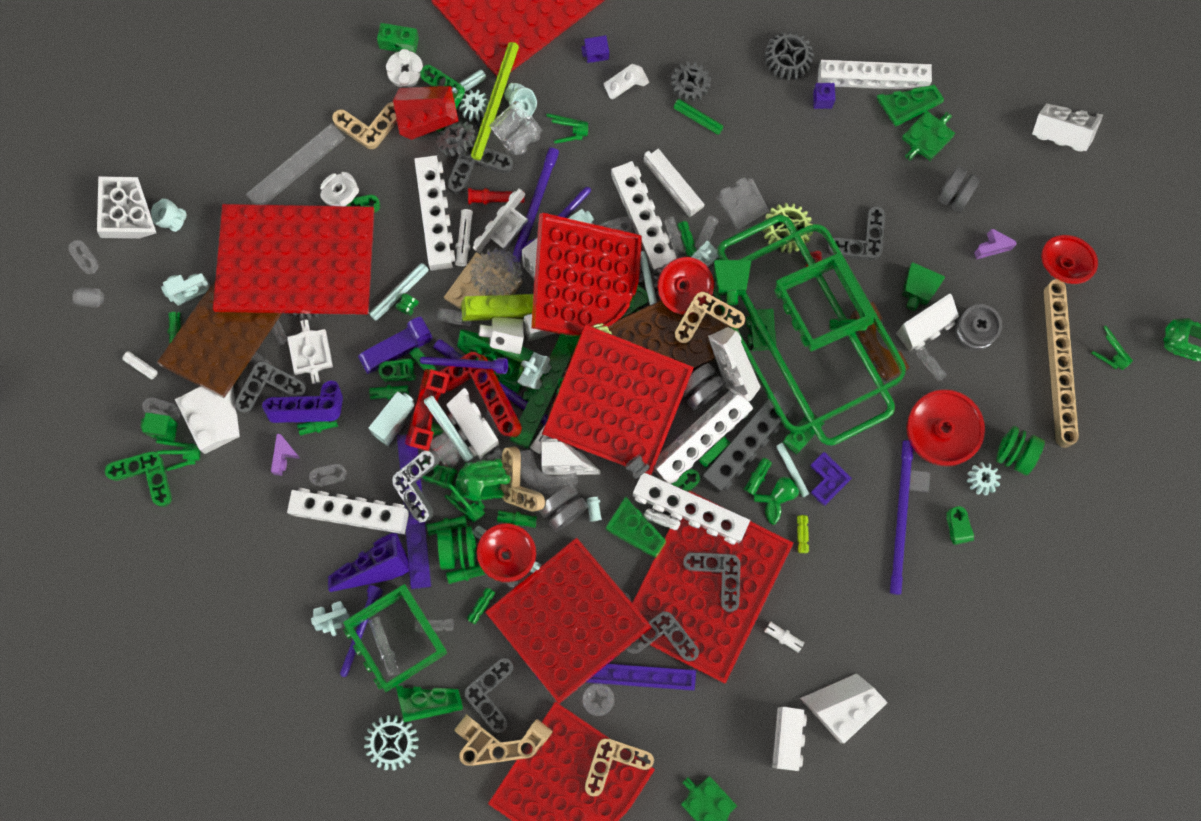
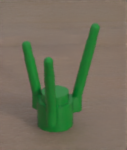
[546,113,588,143]
[1091,325,1133,370]
[156,440,200,471]
[445,484,485,522]

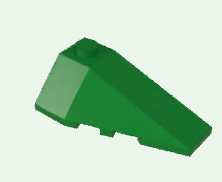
[457,329,536,393]

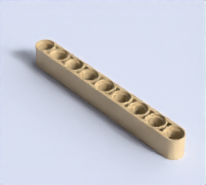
[1044,279,1079,448]

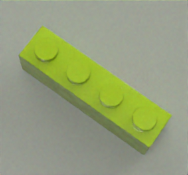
[461,294,534,321]

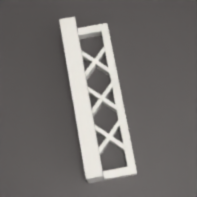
[644,149,705,218]

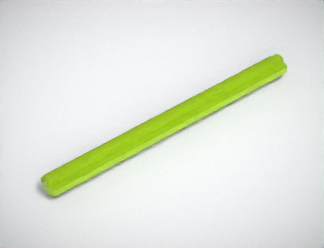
[471,42,519,160]

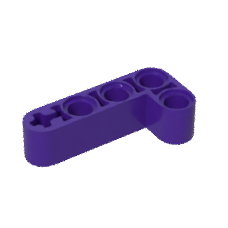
[358,317,432,374]
[262,380,343,423]

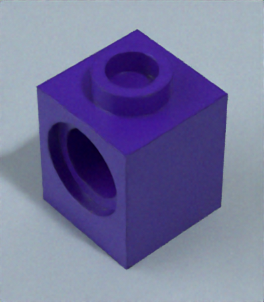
[581,35,609,63]
[813,83,836,109]

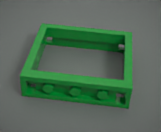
[774,253,874,352]
[343,584,447,692]

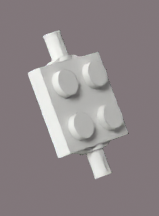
[287,320,333,384]

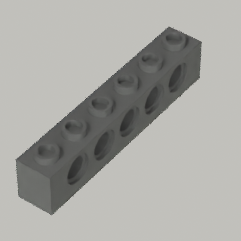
[702,390,795,493]

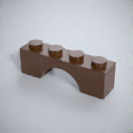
[850,302,910,382]

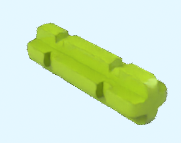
[797,515,809,553]

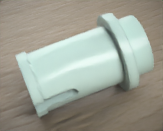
[586,497,602,522]

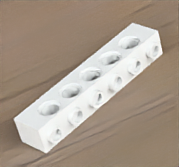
[818,60,932,90]
[415,156,455,271]
[611,161,676,275]
[653,390,753,484]
[632,473,750,545]
[287,488,409,534]

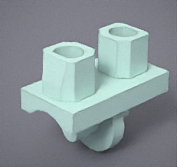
[692,241,718,267]
[518,352,551,390]
[311,601,350,636]

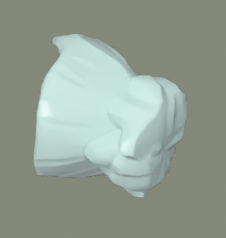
[504,82,537,118]
[151,198,187,232]

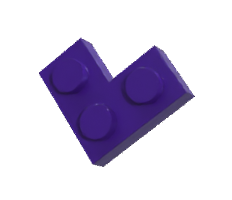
[810,452,852,506]

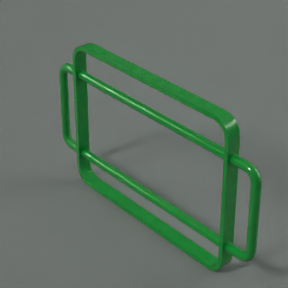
[712,215,906,446]

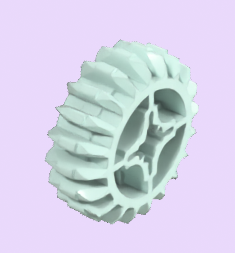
[364,715,419,770]

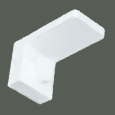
[604,64,649,99]

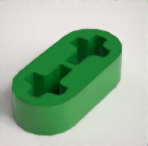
[346,195,380,213]
[409,347,438,371]
[699,436,731,468]
[670,469,700,501]

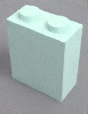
[369,392,415,446]

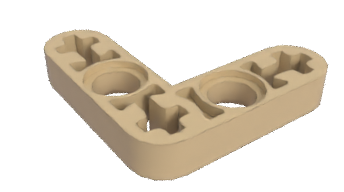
[332,102,397,149]
[675,292,745,343]
[501,447,545,511]
[585,739,654,796]

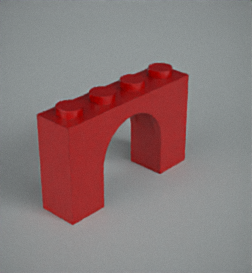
[405,369,450,451]

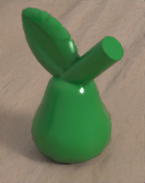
[754,476,799,525]

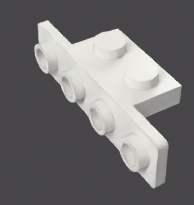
[473,189,528,253]

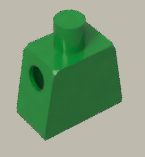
[714,260,751,305]
[902,262,945,311]

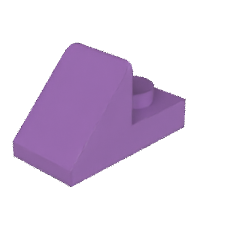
[974,229,1016,260]
[271,434,300,476]

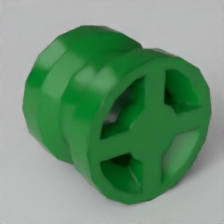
[395,293,419,316]

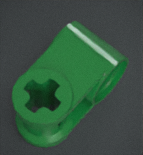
[379,359,416,382]
[422,462,458,490]
[946,506,974,545]

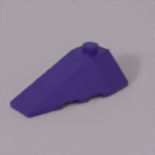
[328,532,409,592]

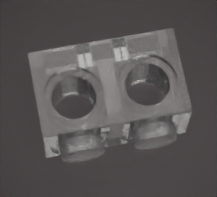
[430,432,461,468]

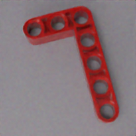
[440,352,522,437]

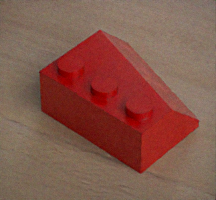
[393,86,458,140]

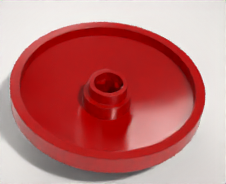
[907,390,985,466]

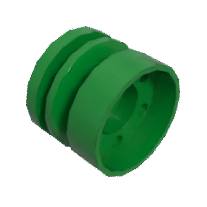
[996,425,1045,476]
[437,526,477,570]

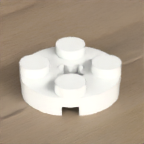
[386,49,423,87]
[320,172,359,206]

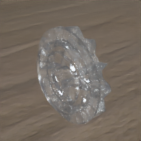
[583,684,614,716]

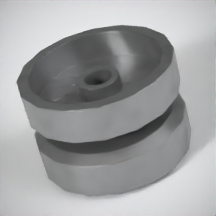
[937,165,981,213]
[955,304,1002,351]
[682,363,726,411]
[538,484,588,532]

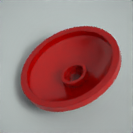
[1041,235,1098,284]
[658,257,714,315]
[477,524,536,582]

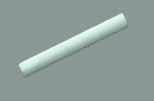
[640,251,657,306]
[776,443,809,497]

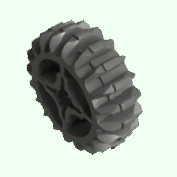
[764,31,814,80]

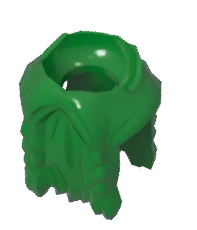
[1163,318,1201,361]
[456,459,511,502]

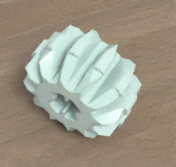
[459,89,489,122]
[967,462,1001,495]

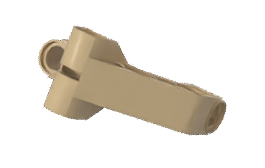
[454,714,553,766]

